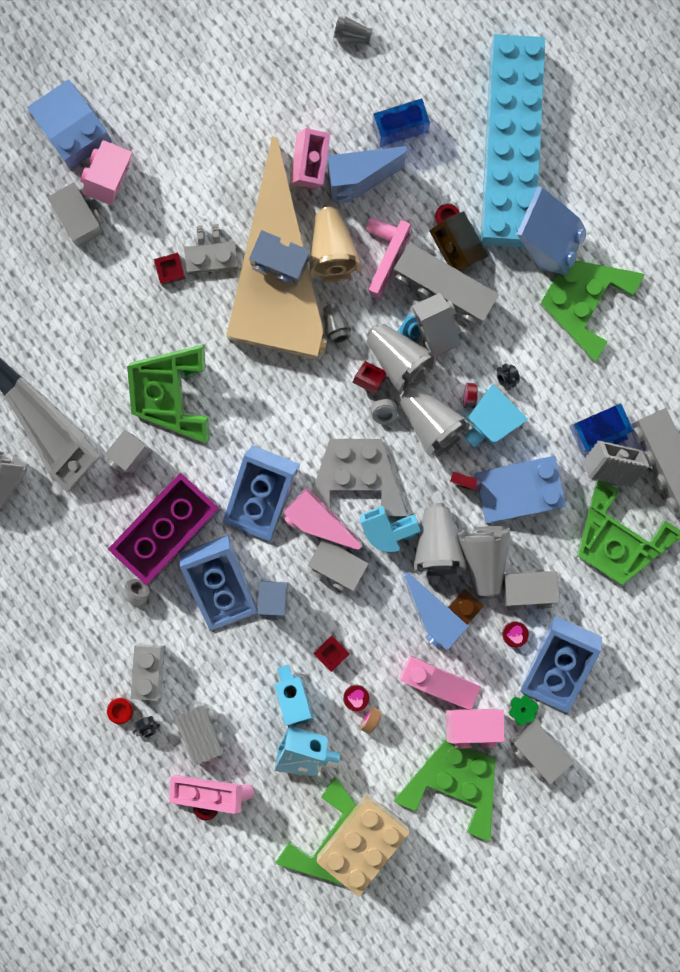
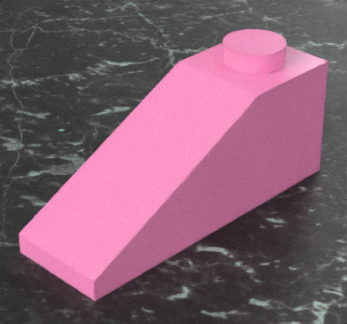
[284,487,362,550]
[399,655,481,709]

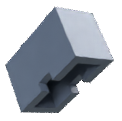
[249,230,311,285]
[258,581,288,620]

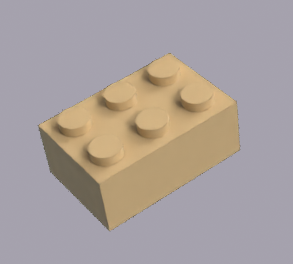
[317,793,410,897]

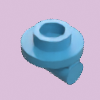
[397,313,421,341]

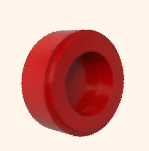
[107,697,134,724]

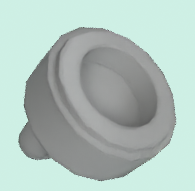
[371,399,398,424]
[123,579,150,607]

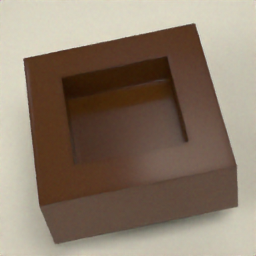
[448,589,484,625]

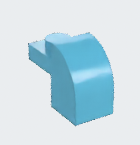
[359,506,421,552]

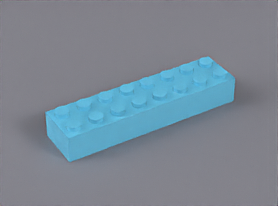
[480,34,545,247]

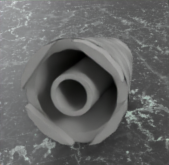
[367,324,437,394]
[400,387,470,459]
[414,503,466,576]
[458,526,510,600]

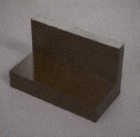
[429,211,488,272]

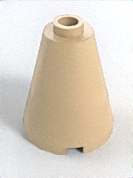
[309,206,361,282]

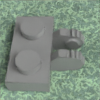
[184,224,238,274]

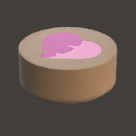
[360,706,382,734]

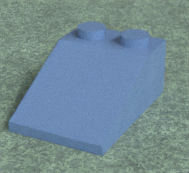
[27,79,112,170]
[328,146,407,203]
[517,187,586,275]
[222,445,300,542]
[475,456,566,523]
[180,535,258,631]
[402,572,469,650]
[520,615,602,713]

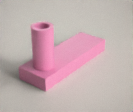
[366,217,413,300]
[169,775,254,814]

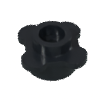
[497,363,520,391]
[132,716,160,739]

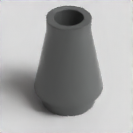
[333,16,372,44]
[323,303,351,344]

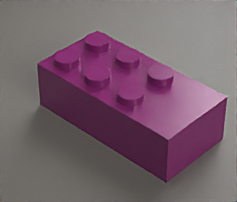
[108,472,220,586]

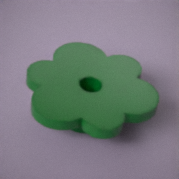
[509,695,539,726]

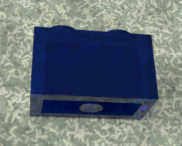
[372,98,430,147]
[569,403,634,454]

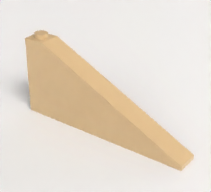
[226,136,327,360]

